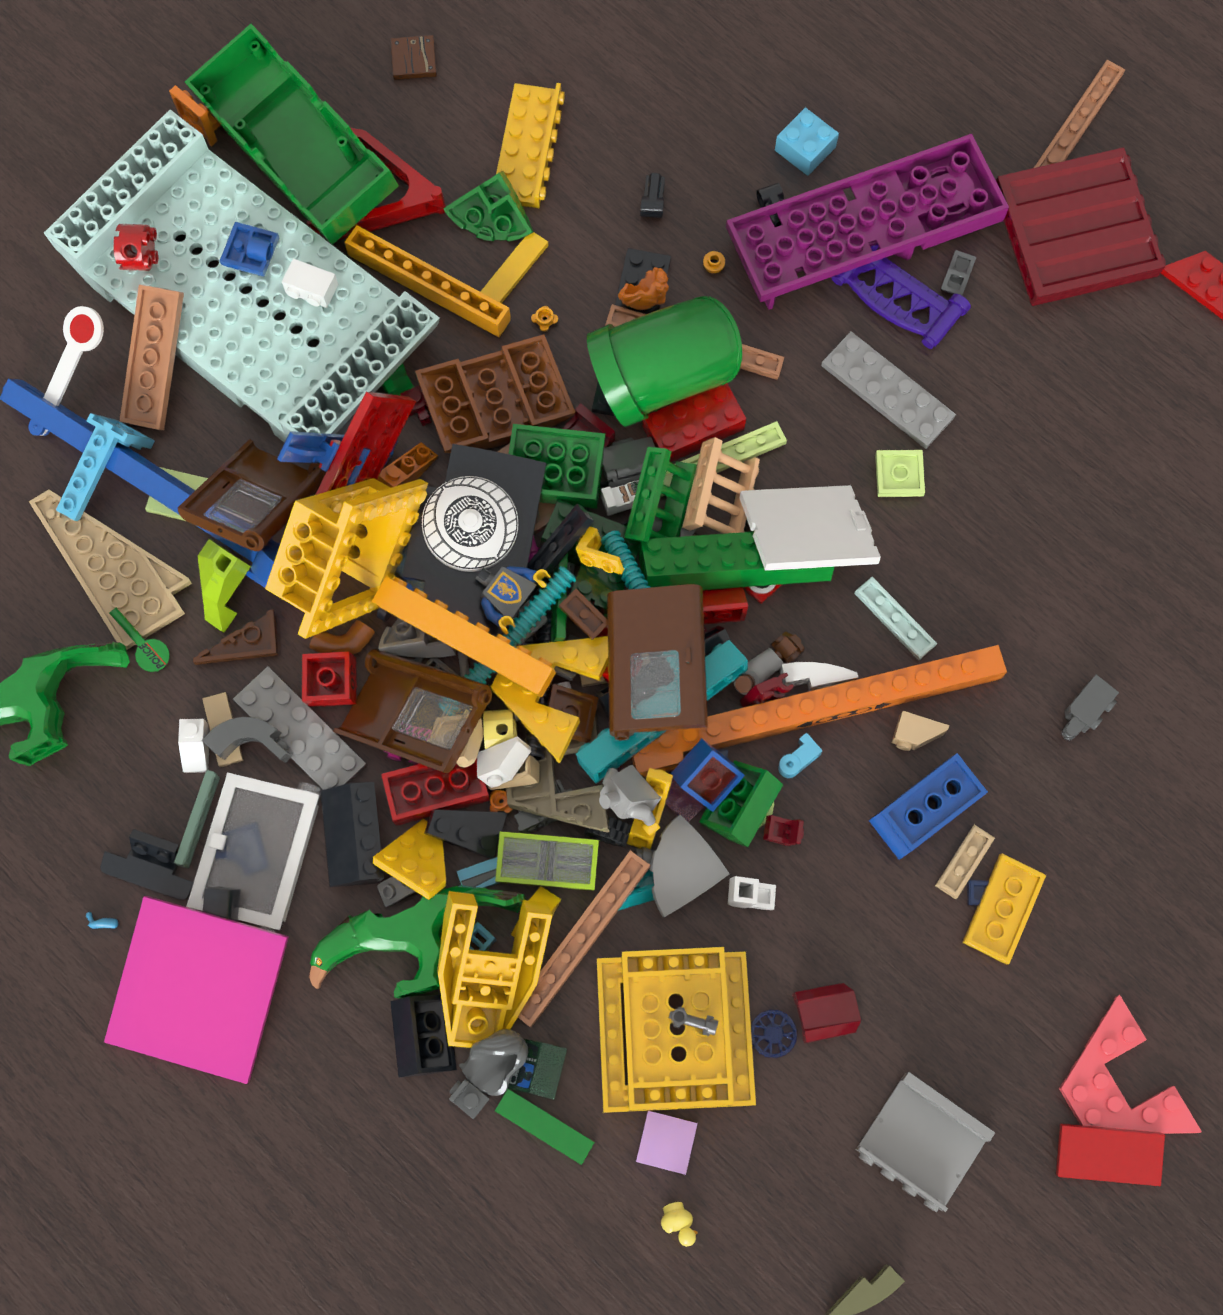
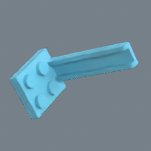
[56,413,155,521]

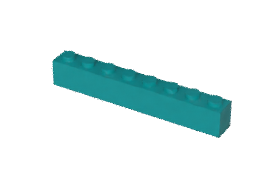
[576,640,748,784]

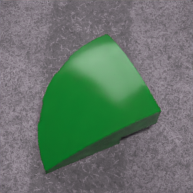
[443,171,533,241]

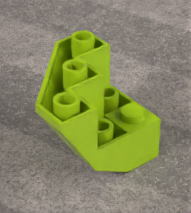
[198,539,251,633]

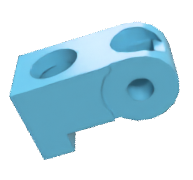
[778,733,822,778]

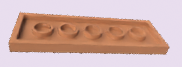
[119,284,184,430]

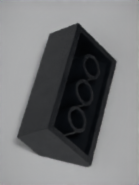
[320,782,384,887]

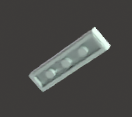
[854,577,937,660]

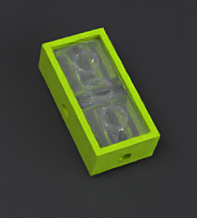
[495,831,599,891]

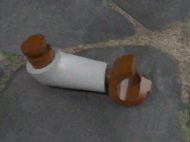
[734,631,805,695]

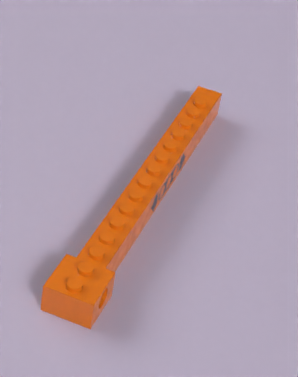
[631,645,1007,778]

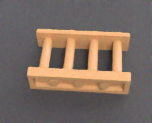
[682,437,760,534]

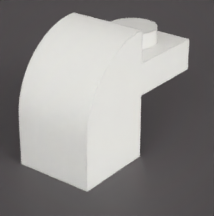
[728,876,776,910]

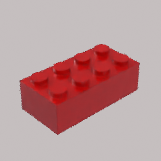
[643,383,746,462]
[381,758,490,826]

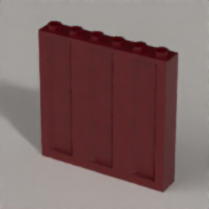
[996,147,1165,306]

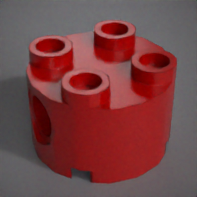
[114,224,159,271]

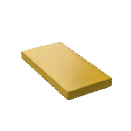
[962,853,1046,965]

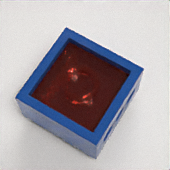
[671,738,745,812]

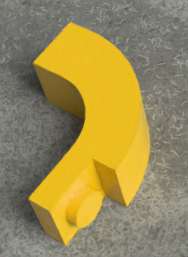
[627,768,673,849]

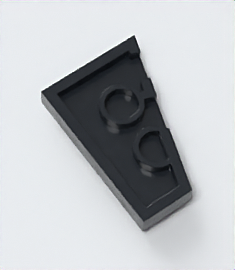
[424,810,507,859]

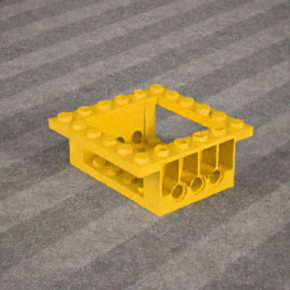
[265,478,428,639]
[597,947,756,1113]

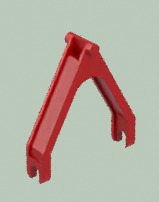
[306,128,446,240]

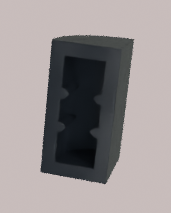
[202,886,241,921]

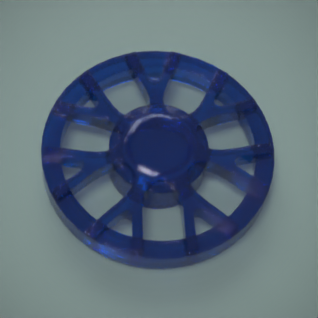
[751,1010,797,1058]

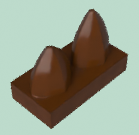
[558,589,608,640]

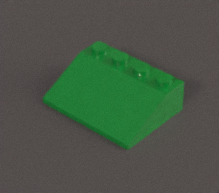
[508,424,605,509]

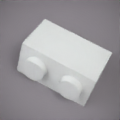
[282,258,338,308]

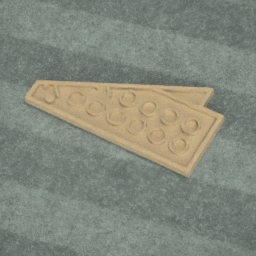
[29,490,192,649]

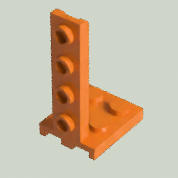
[169,85,220,147]

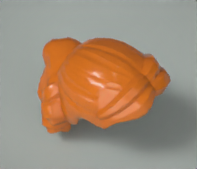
[618,267,669,310]

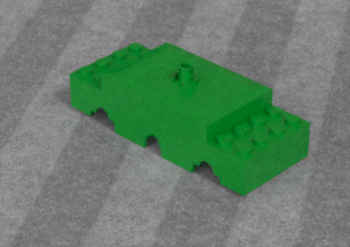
[185,24,399,245]

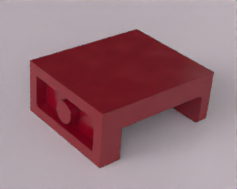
[562,403,615,448]

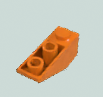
[377,442,438,488]

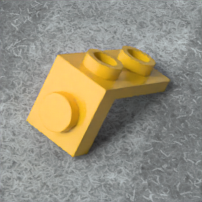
[576,526,624,574]

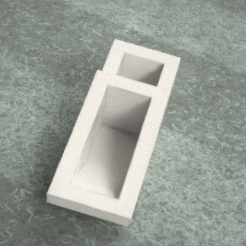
[780,662,858,691]

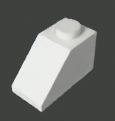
[178,719,210,773]
[477,736,531,788]

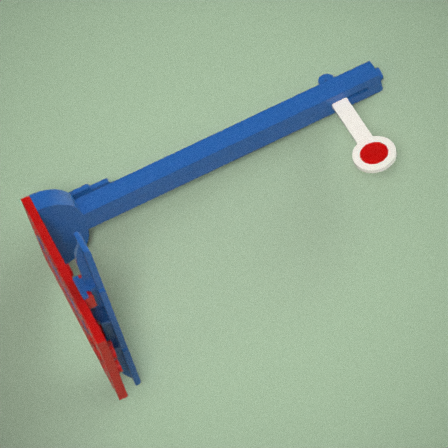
[0,306,416,588]

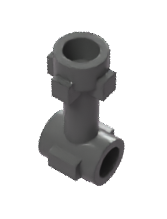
[668,1007,718,1036]

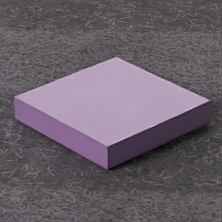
[636,1111,698,1175]

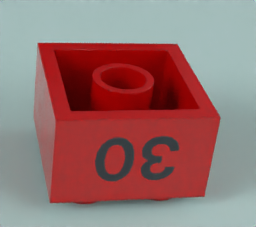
[302,652,356,707]

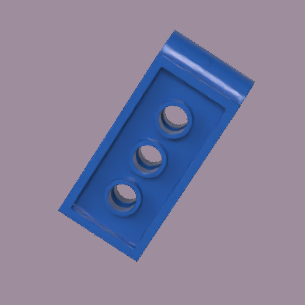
[869,753,988,860]

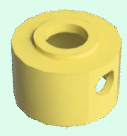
[483,709,517,749]

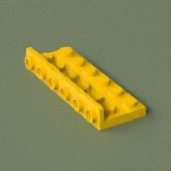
[496,83,565,208]

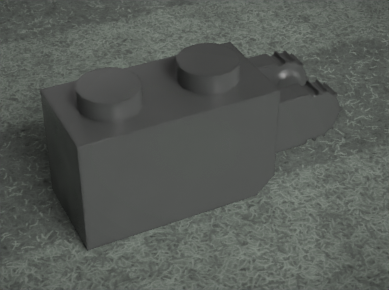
[1061,674,1119,741]

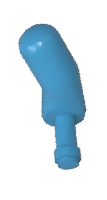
[86,912,118,929]

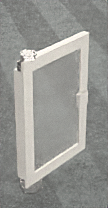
[186,773,322,932]

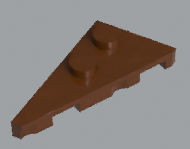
[193,610,278,665]

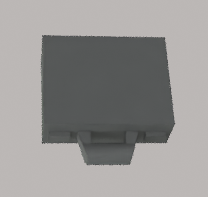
[602,436,655,488]

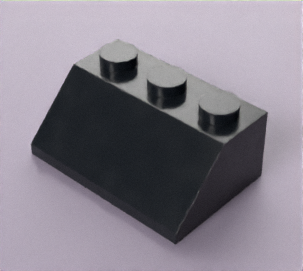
[390,995,457,1078]

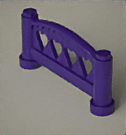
[831,244,971,349]

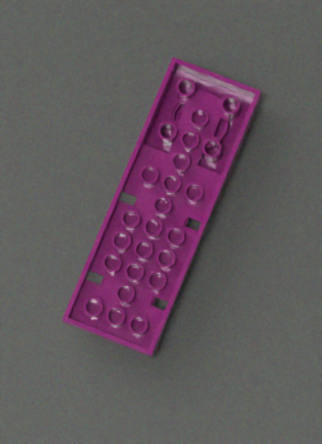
[726,134,1009,310]

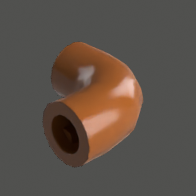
[309,620,375,655]

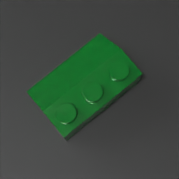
[699,760,783,847]

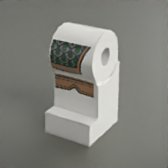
[601,481,639,516]

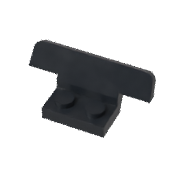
[100,829,194,900]

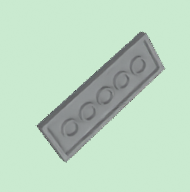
[821,332,956,449]
[233,666,367,790]

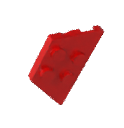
[1161,251,1223,320]

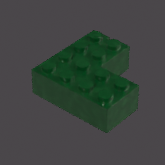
[538,499,640,620]

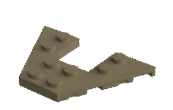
[506,713,609,832]

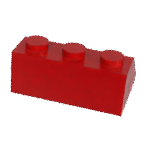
[703,587,748,625]

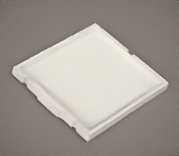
[739,485,881,570]

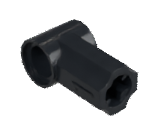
[640,173,665,218]
[756,183,784,227]

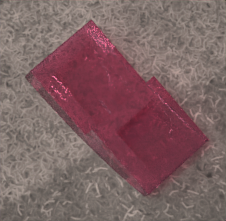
[666,771,704,822]

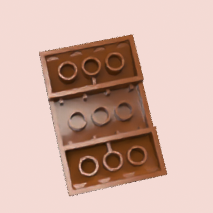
[415,334,575,453]

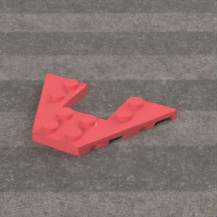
[1059,995,1202,1134]

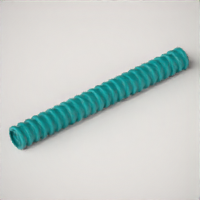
[601,531,689,682]
[439,566,576,717]

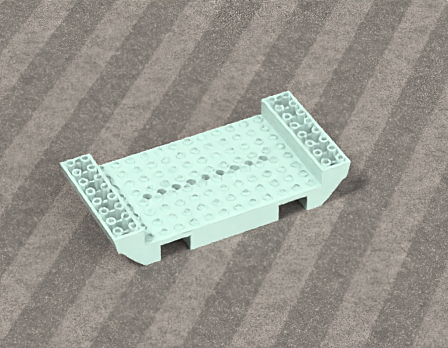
[44,110,440,443]

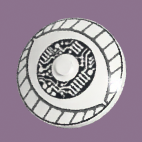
[422,476,518,572]

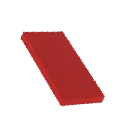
[1056,1123,1165,1186]

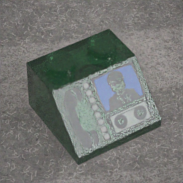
[508,1039,568,1101]

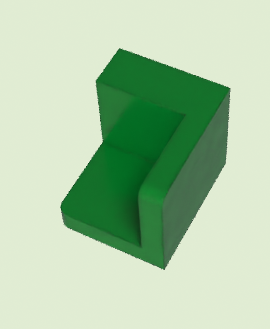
[382,363,414,396]

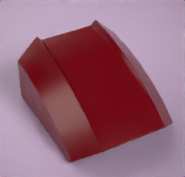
[793,983,861,1044]

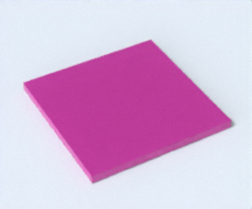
[104,896,289,1084]

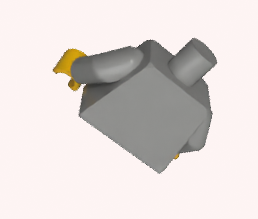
[599,765,661,836]

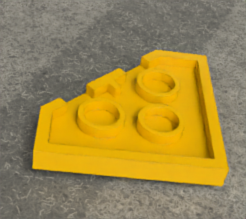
[373,819,446,900]

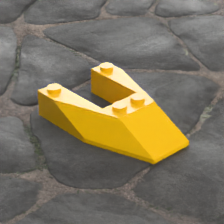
[437,891,552,1048]

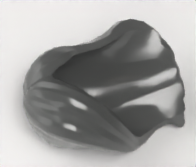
[459,1029,528,1096]

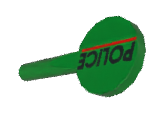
[109,607,170,672]

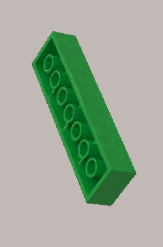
[639,532,835,590]

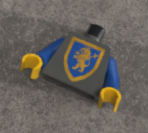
[475,566,551,634]

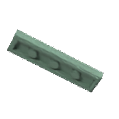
[174,770,220,869]

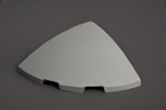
[378,617,456,658]
[650,815,729,917]

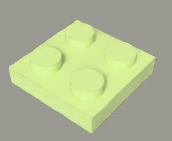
[875,450,925,497]

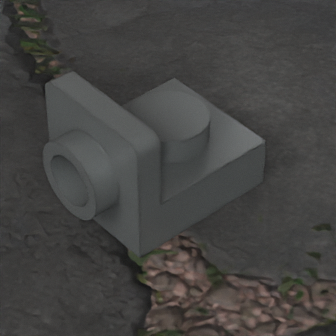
[449,1079,490,1119]

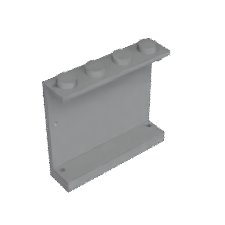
[855,1072,995,1213]

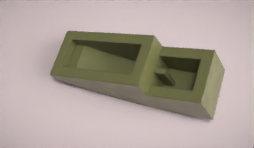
[825,1264,905,1315]

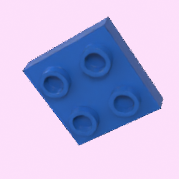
[220,222,279,277]

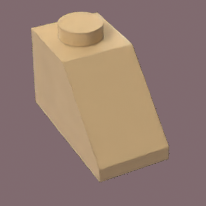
[891,711,949,751]

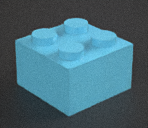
[775,107,839,176]

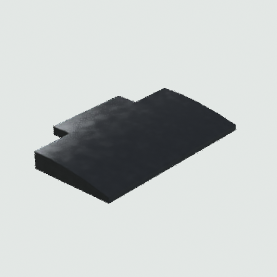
[402,444,546,637]

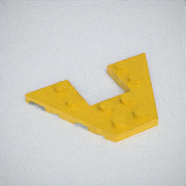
[491,636,608,763]

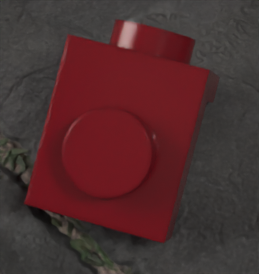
[763,815,804,846]

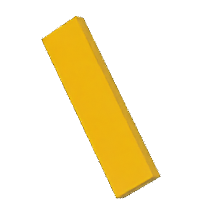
[480,232,548,303]

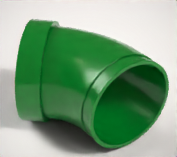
[586,296,742,427]

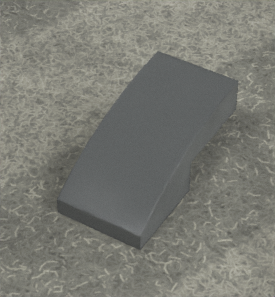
[941,250,976,295]

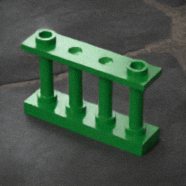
[624,447,697,543]

